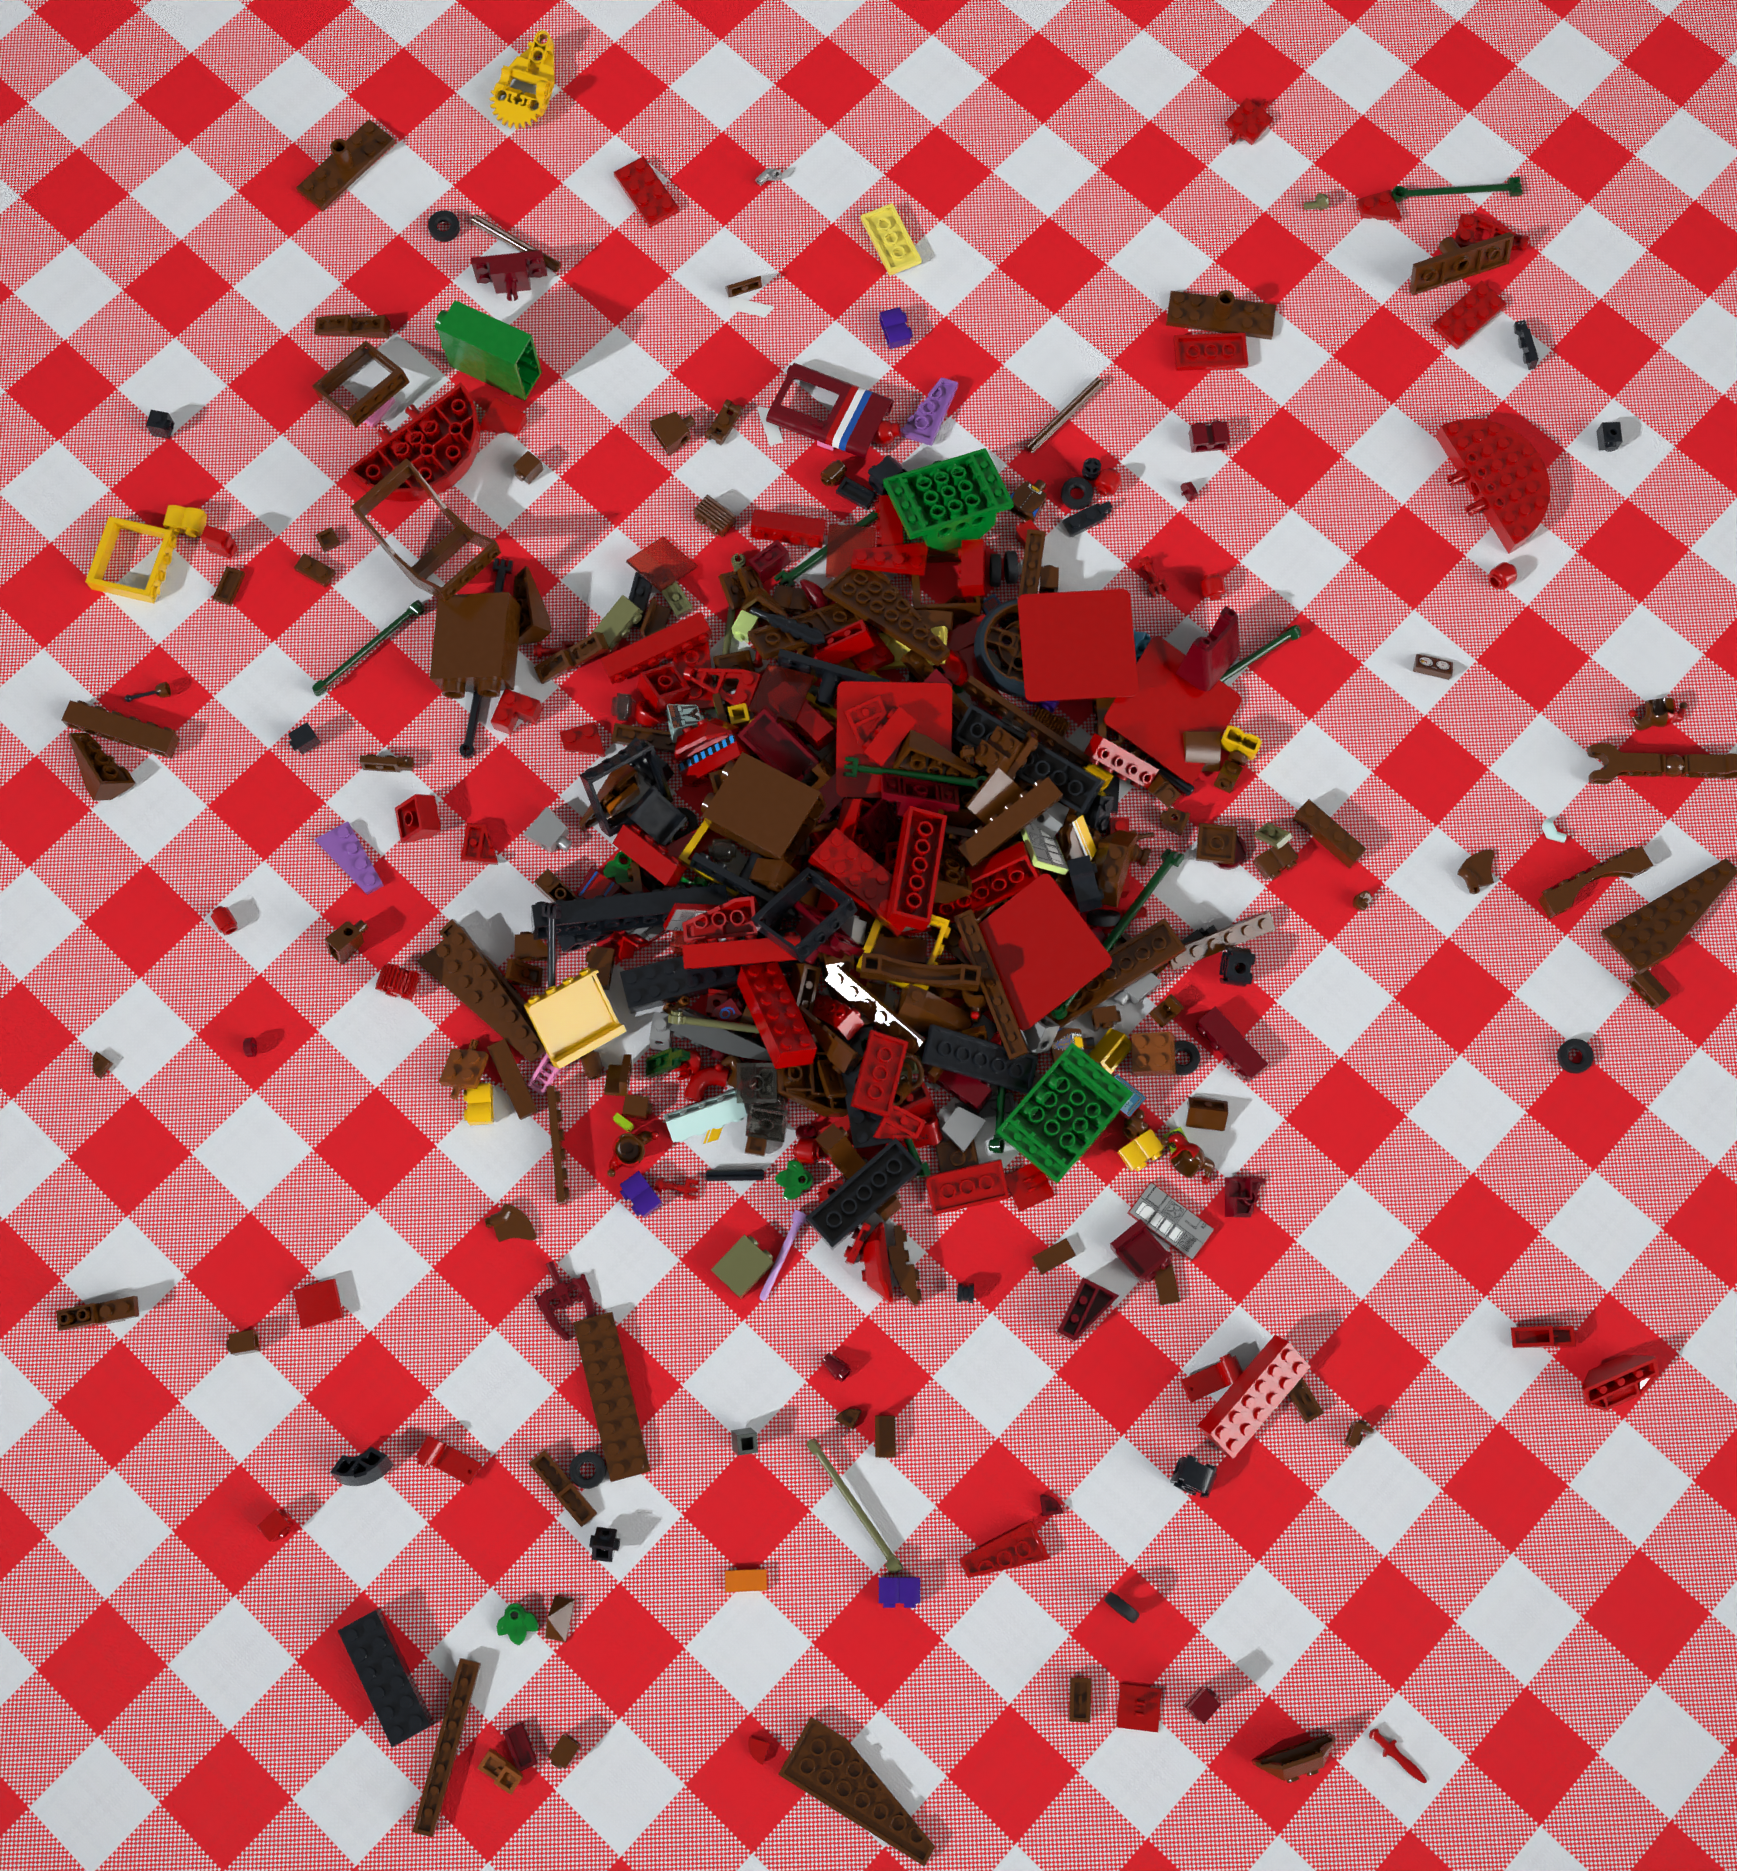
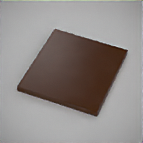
[965,766,1024,825]

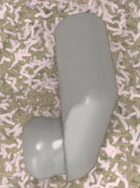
[755,168,782,186]

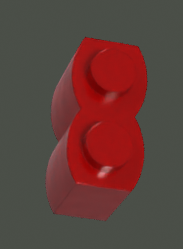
[201,525,237,559]

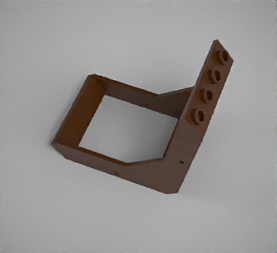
[351,458,501,602]

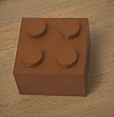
[1131,1032,1176,1077]

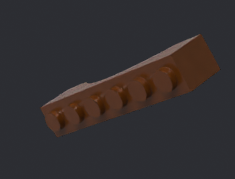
[1538,846,1654,919]
[860,952,981,992]

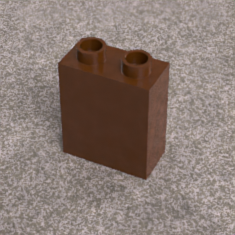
[430,592,522,699]
[701,752,827,865]

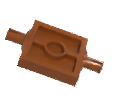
[439,1039,489,1100]

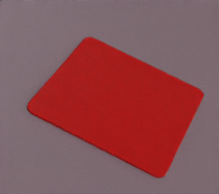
[1017,589,1139,702]
[1104,636,1241,783]
[836,681,952,798]
[959,874,1112,1031]

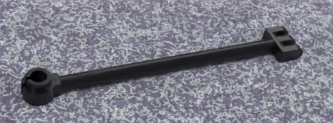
[542,902,561,988]

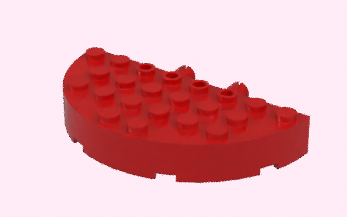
[347,383,481,502]
[1435,419,1550,554]

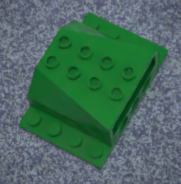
[883,448,1014,551]
[996,1043,1134,1184]

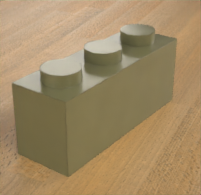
[590,595,644,654]

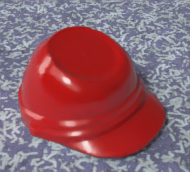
[635,701,668,727]

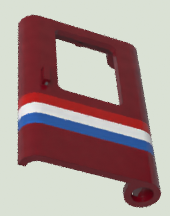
[766,363,894,459]

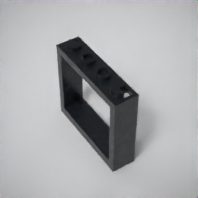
[579,739,674,837]
[751,867,858,963]

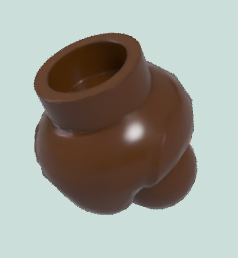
[1122,1109,1148,1139]

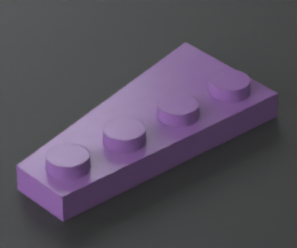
[900,377,958,446]
[314,821,384,895]

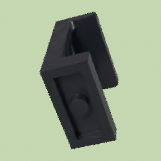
[626,786,688,846]

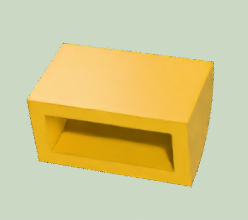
[1088,1028,1132,1074]

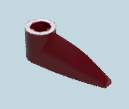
[799,579,836,610]

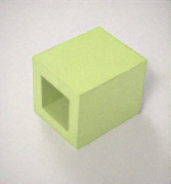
[731,610,759,643]

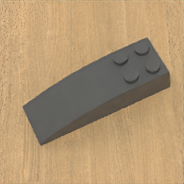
[669,1007,772,1061]

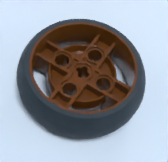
[974,599,1025,697]

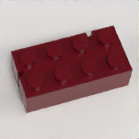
[737,705,820,781]

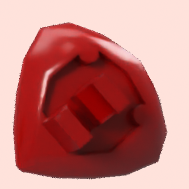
[674,1048,702,1081]

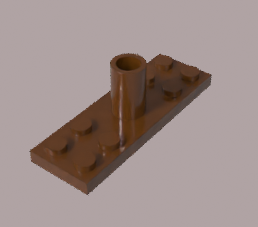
[296,119,395,212]
[1409,232,1514,296]
[1166,290,1276,340]
[748,603,865,660]

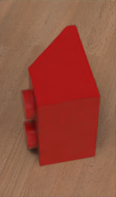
[637,663,691,714]
[395,794,441,843]

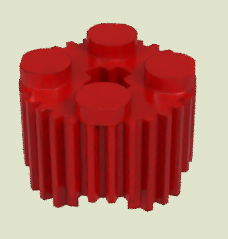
[375,963,420,1001]

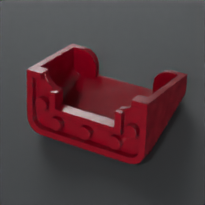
[1176,606,1239,692]

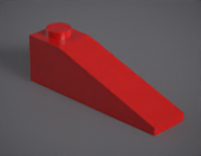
[682,896,764,942]

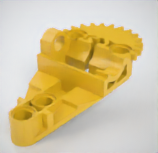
[489,30,555,130]

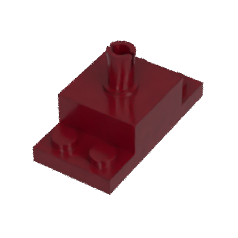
[471,250,548,301]
[881,773,960,816]
[793,901,865,964]

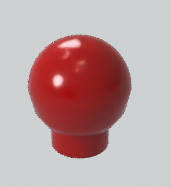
[873,420,901,446]

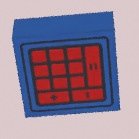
[982,594,1001,615]

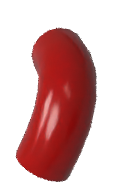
[683,1066,730,1102]

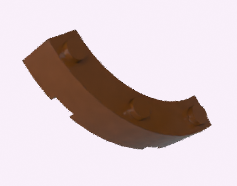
[816,1123,902,1222]

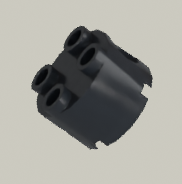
[868,455,908,495]
[1219,946,1256,987]
[1170,1455,1217,1498]

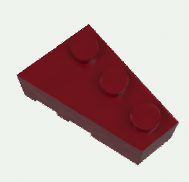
[1055,1277,1120,1343]

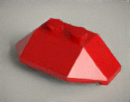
[671,718,741,765]
[859,1222,894,1304]
[1581,1355,1660,1411]

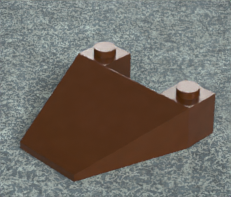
[775,1040,848,1117]

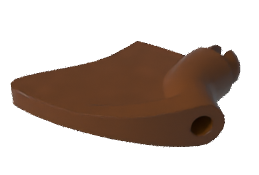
[1457,850,1494,894]
[484,1203,536,1242]

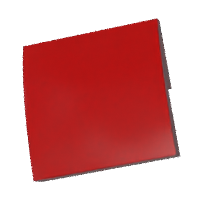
[293,1279,344,1330]

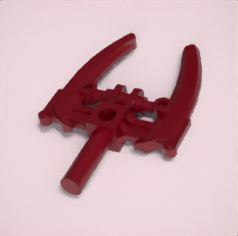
[534,1261,595,1341]

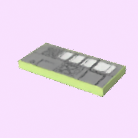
[1020,822,1069,875]

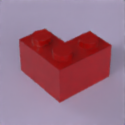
[491,688,543,735]

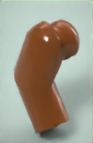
[662,996,690,1014]

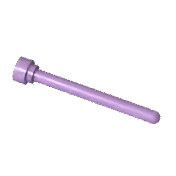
[759,1210,808,1301]

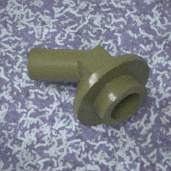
[1304,193,1330,211]

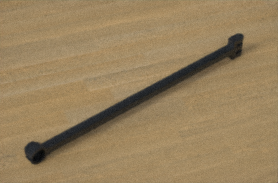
[459,558,513,759]

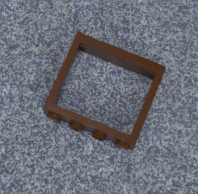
[312,341,410,428]
[911,546,984,617]

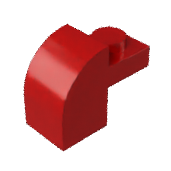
[940,649,968,687]

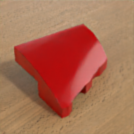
[480,397,528,435]

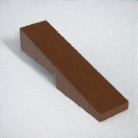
[314,314,391,339]
[534,632,610,684]
[487,1039,538,1120]
[528,1448,597,1527]

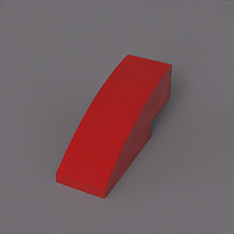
[1511,1325,1576,1348]

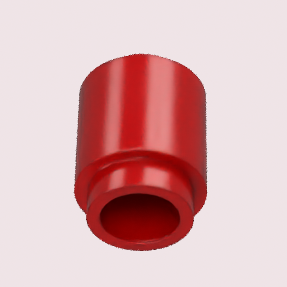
[211,906,238,936]

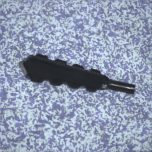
[750,607,825,645]

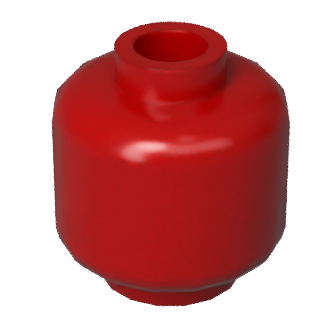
[1095,468,1122,496]
[1489,562,1517,589]
[1201,573,1226,601]
[793,1138,823,1164]

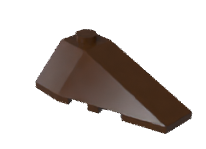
[513,566,552,645]
[895,984,972,1033]
[799,1005,863,1075]

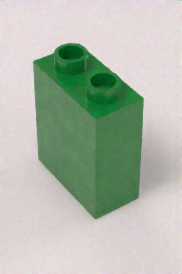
[435,300,542,401]

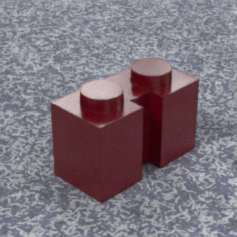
[1188,421,1230,453]
[1183,1687,1221,1724]

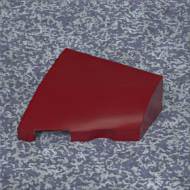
[1225,1177,1265,1218]

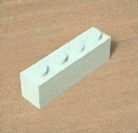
[664,1089,747,1143]

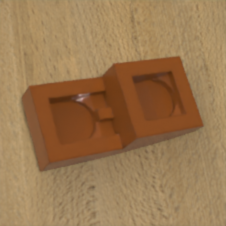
[477,1748,523,1795]

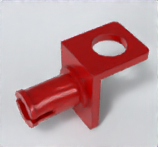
[610,932,651,960]

